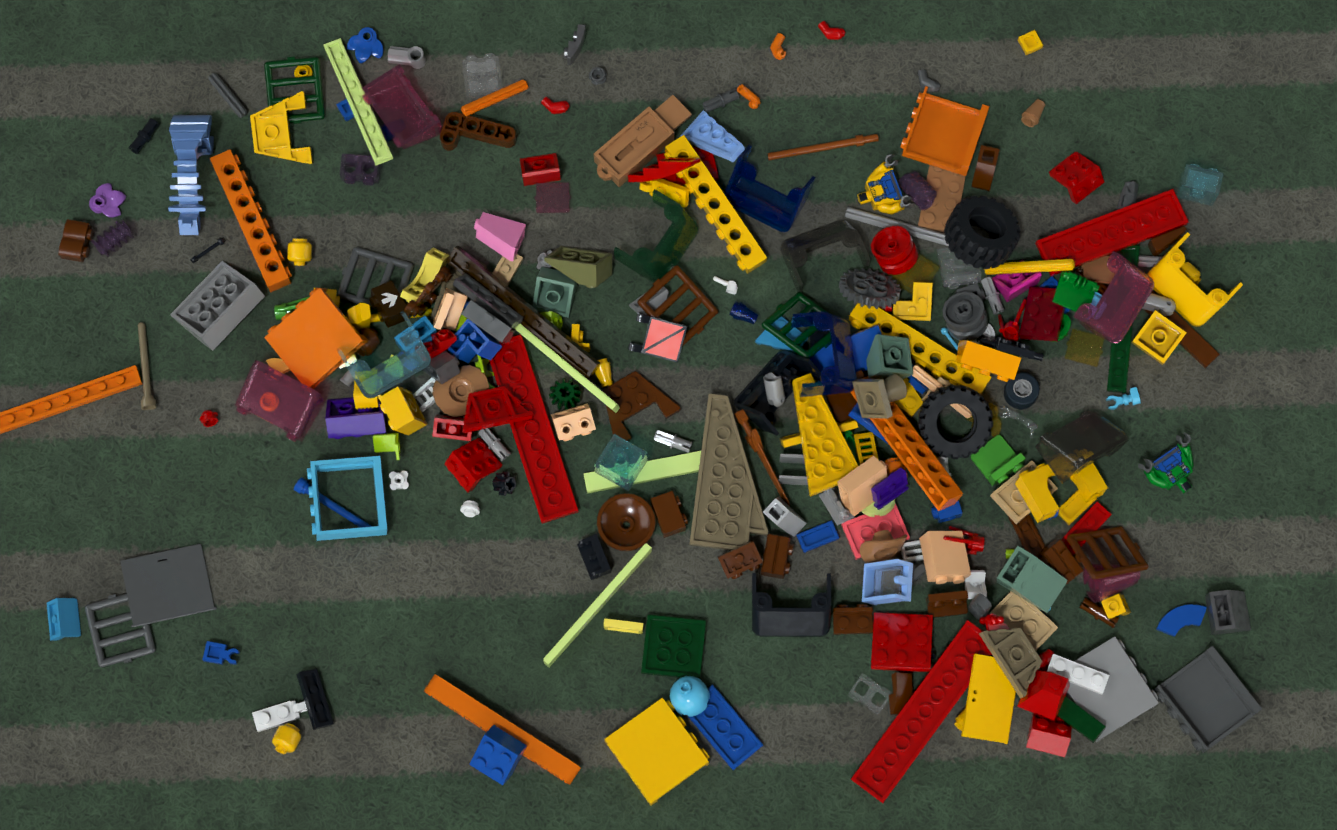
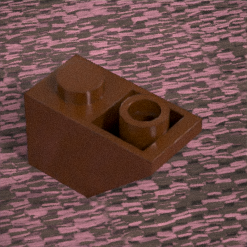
[971,145,1000,191]

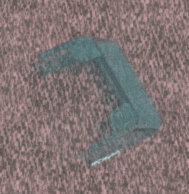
[337,311,431,398]

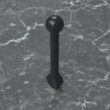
[190,238,225,263]

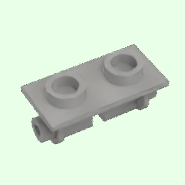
[819,487,854,526]

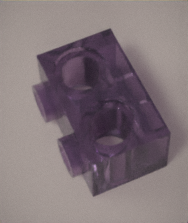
[340,154,381,185]

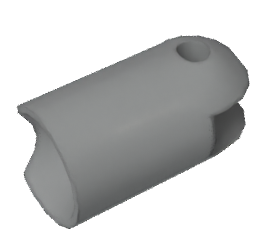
[1141,292,1176,316]
[763,373,785,407]

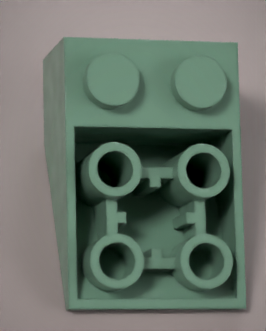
[997,546,1068,613]

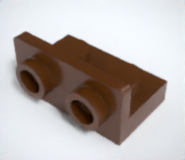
[717,541,763,579]
[926,590,968,618]
[833,604,873,635]

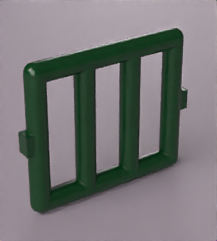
[264,57,325,124]
[762,292,845,359]

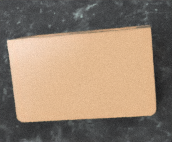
[433,288,467,330]

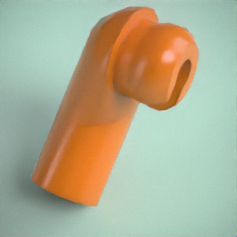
[770,33,786,60]
[737,84,761,109]

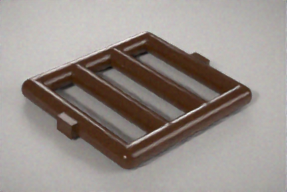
[637,265,718,347]
[1067,526,1149,579]

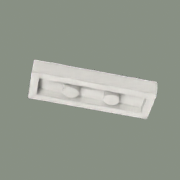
[1047,654,1109,695]

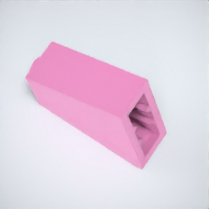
[474,212,526,262]

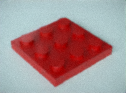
[871,613,933,672]

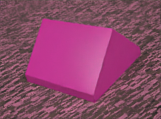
[992,260,1042,302]

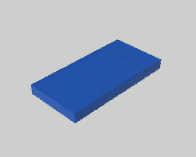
[810,324,882,389]
[687,685,763,770]

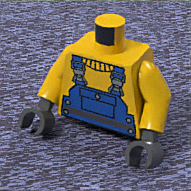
[857,154,914,215]

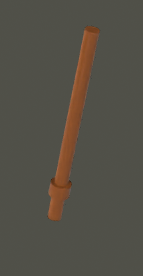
[767,134,879,160]

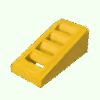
[854,432,879,466]

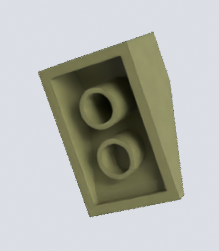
[544,246,612,288]

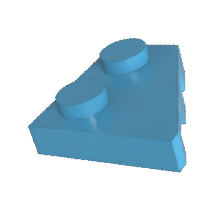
[755,316,808,354]

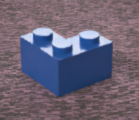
[448,319,502,363]

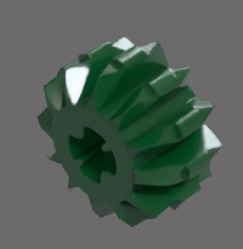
[549,378,582,410]

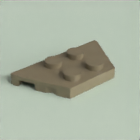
[979,628,1042,698]

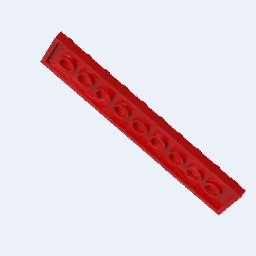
[489,334,578,524]
[851,620,992,804]

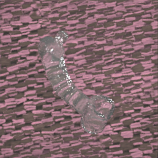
[999,405,1038,439]

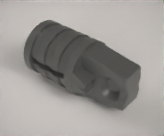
[1116,181,1138,210]

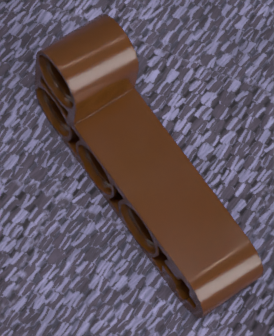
[440,112,517,151]

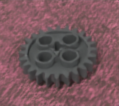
[838,268,901,309]

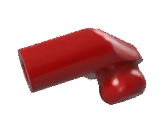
[818,21,845,40]
[541,97,569,114]

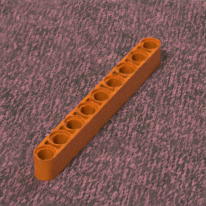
[424,674,581,785]

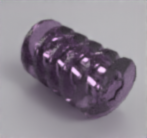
[899,171,937,210]
[91,219,134,257]

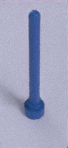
[294,477,373,528]

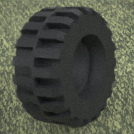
[944,196,1020,269]
[918,384,993,459]

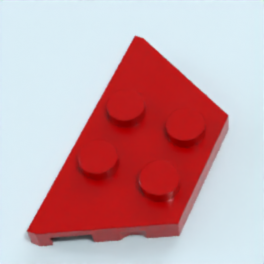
[462,386,534,433]

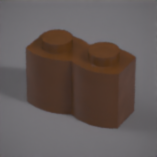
[58,219,94,262]

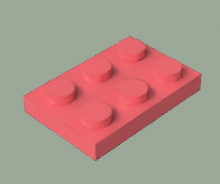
[841,503,910,560]

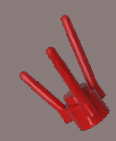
[998,299,1027,341]
[943,526,984,555]

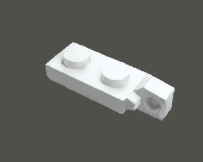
[252,700,307,732]

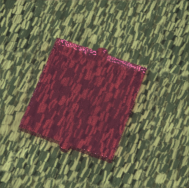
[534,183,571,213]

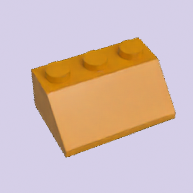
[956,340,1021,382]

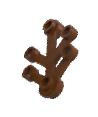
[404,266,453,318]

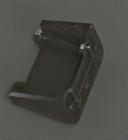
[1035,409,1130,484]

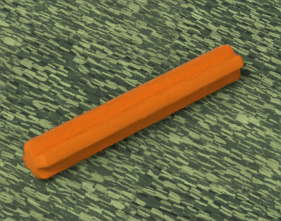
[461,80,528,116]

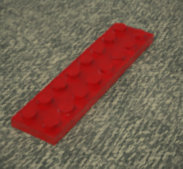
[1035,189,1189,277]

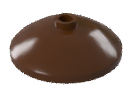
[597,494,655,551]

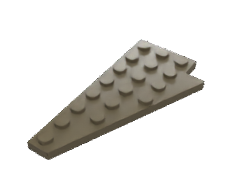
[689,394,768,550]

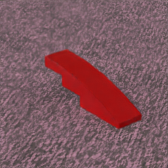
[628,157,701,182]

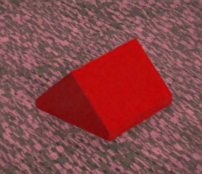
[520,153,561,186]

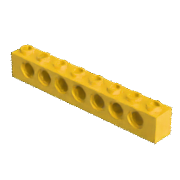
[664,135,767,274]
[849,303,991,395]

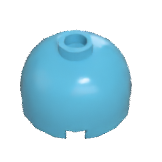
[670,676,710,717]

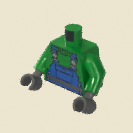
[1138,432,1194,494]

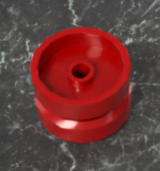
[871,226,919,275]

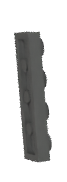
[453,273,524,328]

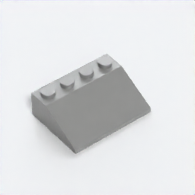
[170,261,265,351]

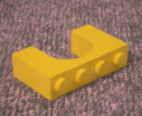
[1015,449,1108,523]

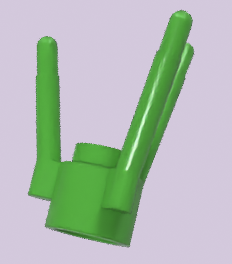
[274,296,310,320]

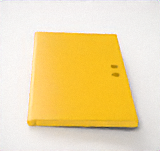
[961,654,1016,744]

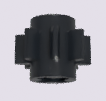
[778,367,802,392]
[492,471,516,496]

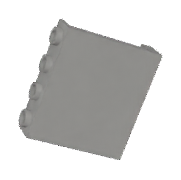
[1066,637,1159,743]

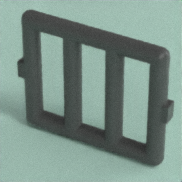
[337,247,414,310]
[85,593,156,668]

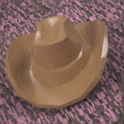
[432,365,489,417]
[860,530,907,563]

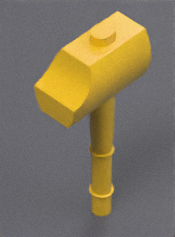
[346,303,432,331]

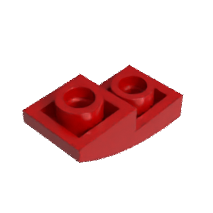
[415,328,457,362]

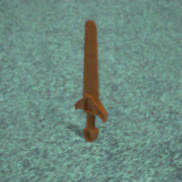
[735,409,790,506]

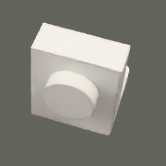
[965,570,987,600]

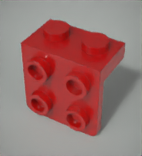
[1049,152,1104,204]
[445,438,502,493]

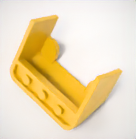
[1146,232,1243,327]

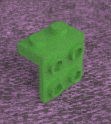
[970,435,1026,486]

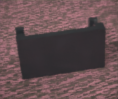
[577,534,611,580]

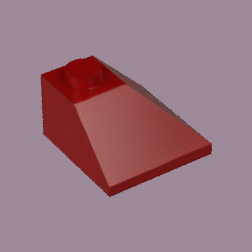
[1017,671,1070,721]

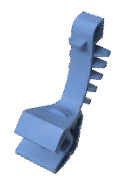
[168,115,214,235]

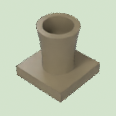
[852,374,907,419]

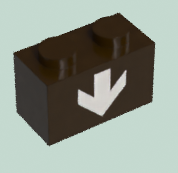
[369,281,408,328]

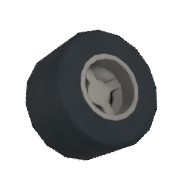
[1004,372,1040,410]

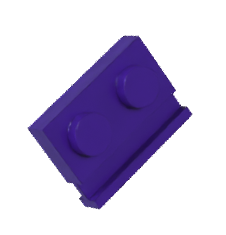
[871,468,909,510]

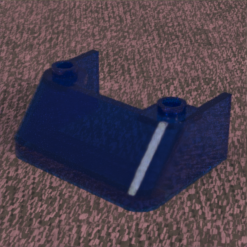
[724,145,816,232]
[791,311,857,397]

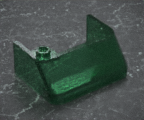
[614,189,699,283]

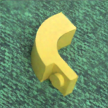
[400,247,450,304]

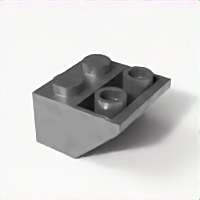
[1205,590,1251,635]

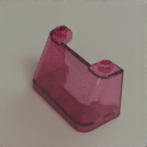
[362,64,442,150]
[1073,251,1154,343]
[235,360,325,442]

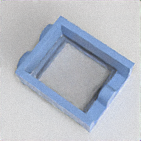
[862,559,913,606]

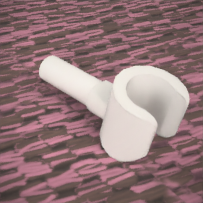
[713,276,738,295]

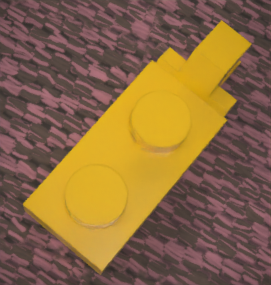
[639,179,689,208]

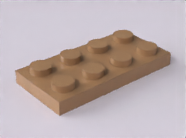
[918,165,965,233]

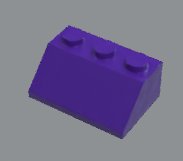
[325,397,386,439]

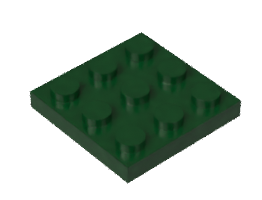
[641,615,706,679]

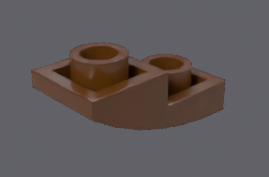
[889,672,912,715]

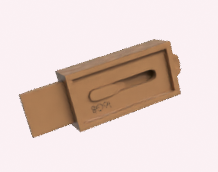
[594,95,692,187]

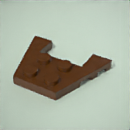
[603,371,681,448]

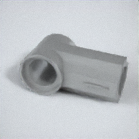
[388,46,426,69]

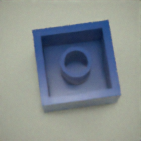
[469,725,527,785]

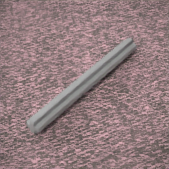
[845,207,949,246]

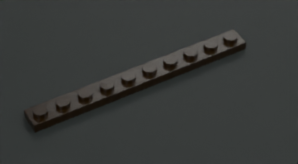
[446,246,600,379]

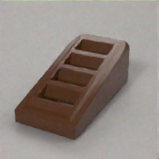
[1148,226,1187,256]

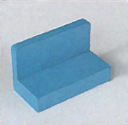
[46,598,81,641]

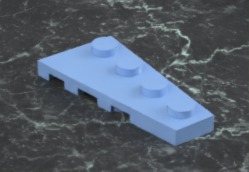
[680,110,745,162]

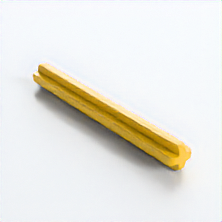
[984,259,1075,275]

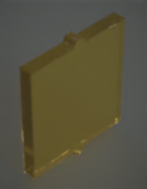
[1064,329,1104,367]

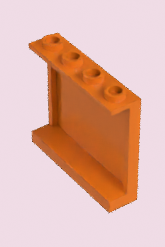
[900,86,989,176]
[264,288,369,390]

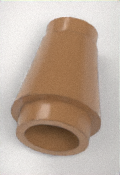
[1021,99,1045,127]

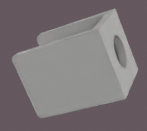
[779,454,808,485]

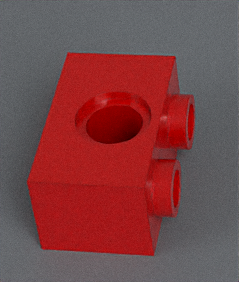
[432,414,473,441]

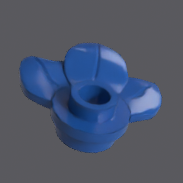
[347,27,383,63]

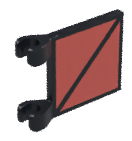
[628,312,687,363]

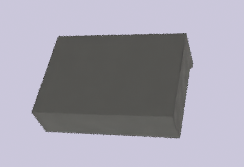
[462,300,516,343]

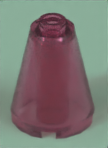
[1083,564,1140,603]

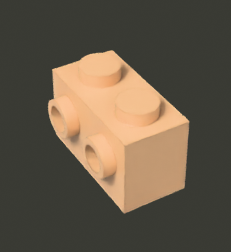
[551,403,596,441]

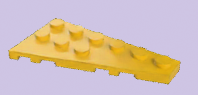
[792,373,858,497]

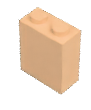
[837,456,888,516]
[919,531,971,584]

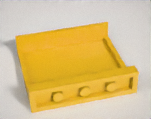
[604,698,710,806]

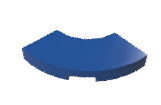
[1156,604,1207,637]

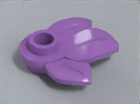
[89,183,126,218]

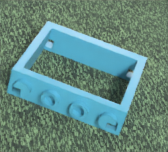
[307,456,387,541]

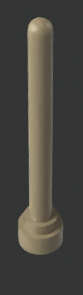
[138,322,157,410]

